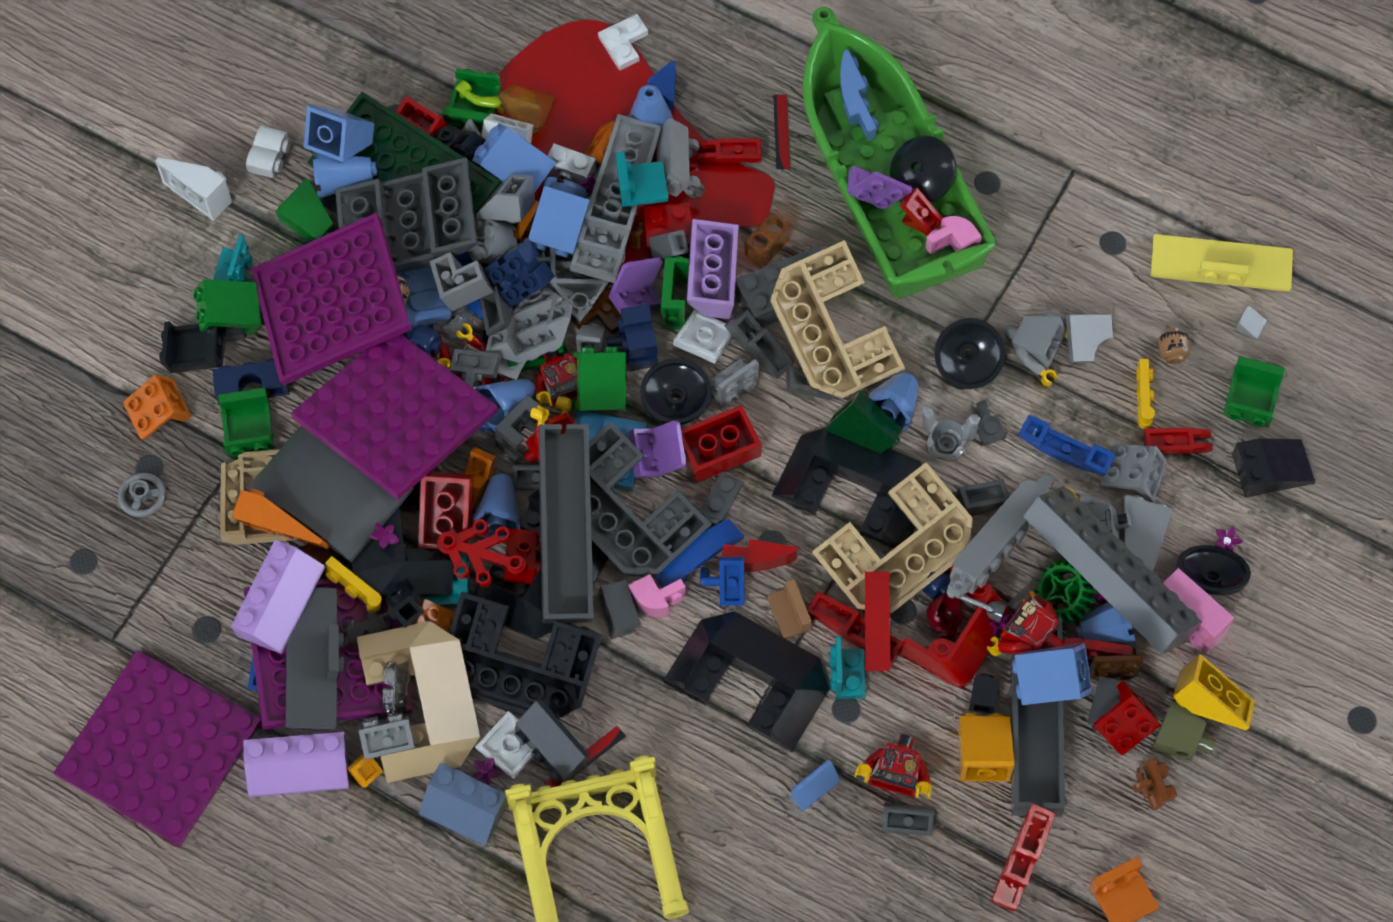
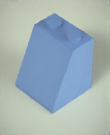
[304,104,374,162]
[472,123,556,193]
[528,186,590,258]
[1012,643,1092,705]

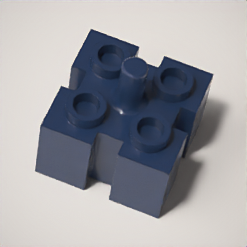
[483,238,555,308]
[606,304,658,371]

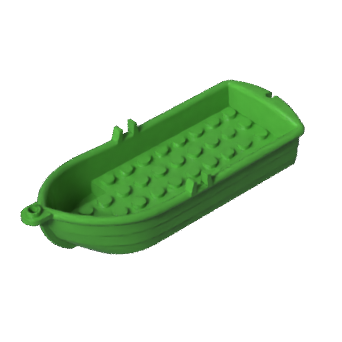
[803,7,995,299]

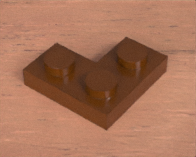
[570,288,621,334]

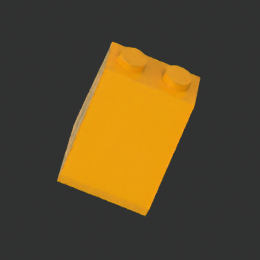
[958,713,1014,782]

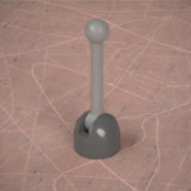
[947,591,1007,622]

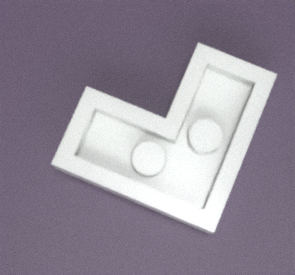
[598,14,648,71]

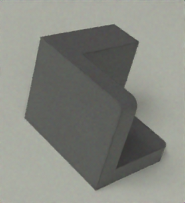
[649,230,689,259]

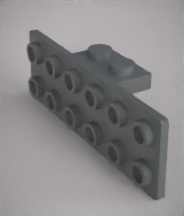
[285,588,343,729]

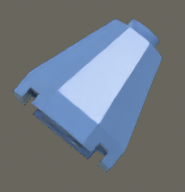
[868,372,919,431]
[1076,602,1137,648]

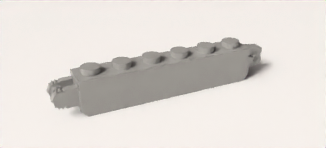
[947,474,1054,598]

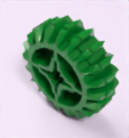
[1033,558,1099,625]

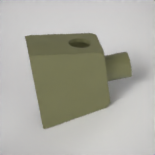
[1152,702,1216,760]

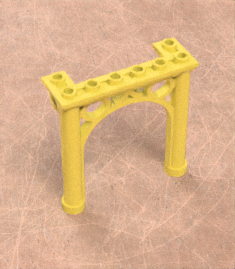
[505,756,689,922]

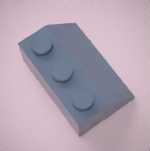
[419,763,508,847]

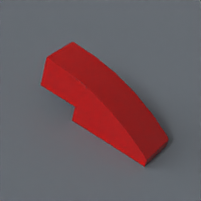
[721,539,798,572]

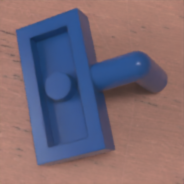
[700,557,744,606]

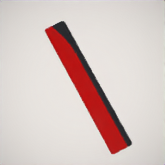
[773,95,790,170]
[544,726,626,788]

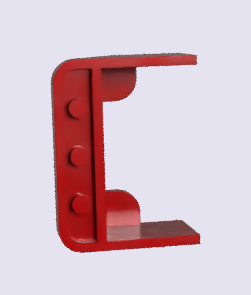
[901,565,1011,688]

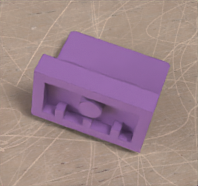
[847,166,912,209]

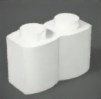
[246,126,291,178]

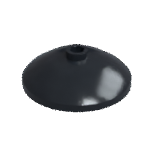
[890,136,956,203]
[934,318,1005,389]
[640,359,712,425]
[1176,545,1251,596]

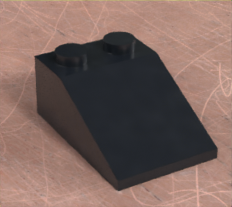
[1232,438,1315,497]

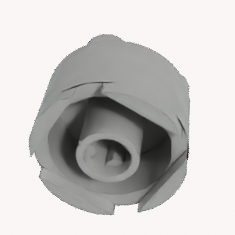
[466,217,517,264]

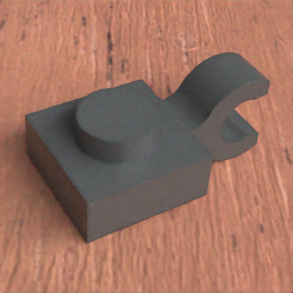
[975,400,1006,446]

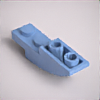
[840,50,879,142]

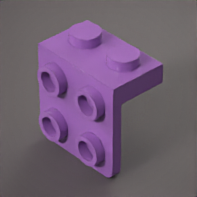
[608,257,663,314]
[628,421,686,478]

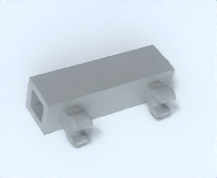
[657,118,700,197]

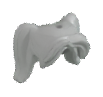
[921,405,980,461]

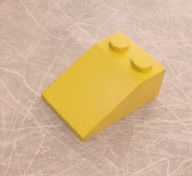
[1173,654,1255,731]

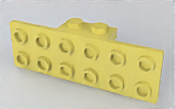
[1151,234,1293,292]

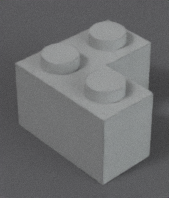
[429,252,494,311]

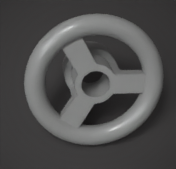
[118,473,166,517]

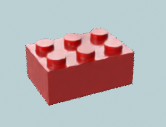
[681,405,762,483]
[418,471,474,549]

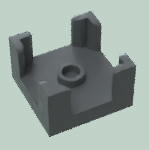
[495,395,539,463]

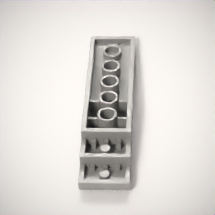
[570,114,662,283]

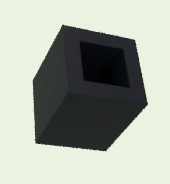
[969,674,1000,714]

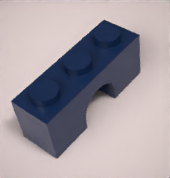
[212,359,289,405]

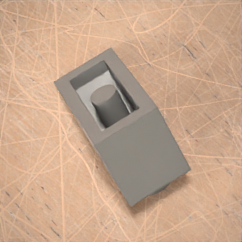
[576,324,606,352]

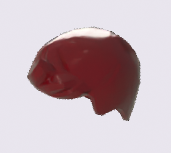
[926,594,963,640]

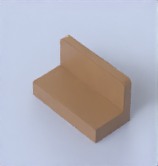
[767,579,812,639]

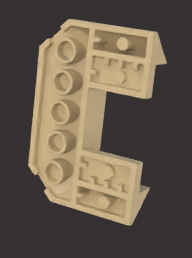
[770,240,905,399]
[812,462,973,613]
[357,621,480,783]

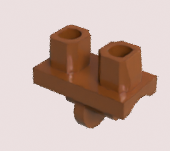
[1132,758,1177,810]

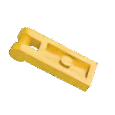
[1136,359,1155,429]
[325,556,382,614]

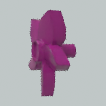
[578,174,596,196]
[370,522,399,549]
[1215,526,1243,551]
[990,612,1013,638]
[472,757,501,786]

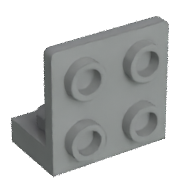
[710,358,759,408]
[1101,444,1168,502]
[359,711,415,760]

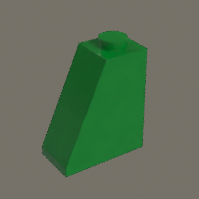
[276,178,335,243]

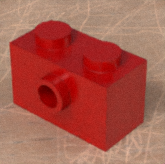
[395,96,448,137]
[503,528,541,584]

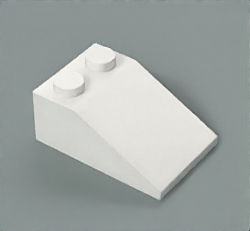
[155,157,232,221]

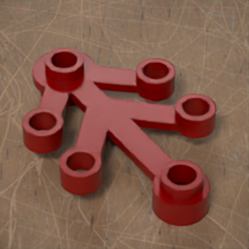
[437,519,527,587]

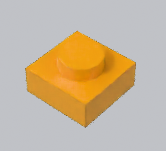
[347,753,384,788]

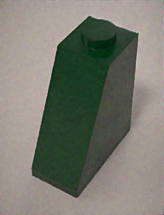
[825,391,903,454]

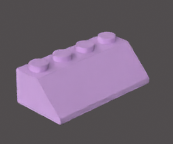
[686,219,739,319]
[231,540,325,654]
[243,732,349,797]

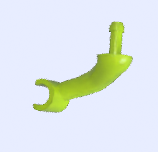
[455,80,504,114]

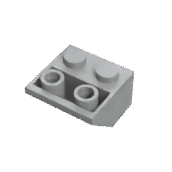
[476,174,535,223]

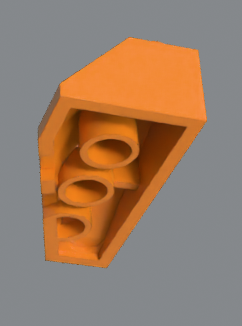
[232,488,329,549]

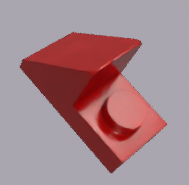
[900,188,943,236]

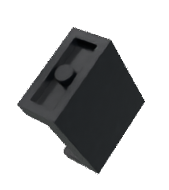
[159,321,226,373]

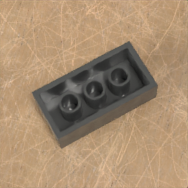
[735,245,839,327]

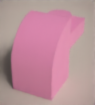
[926,216,982,255]
[628,574,686,618]

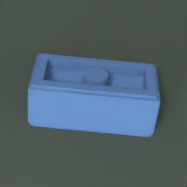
[791,760,839,811]

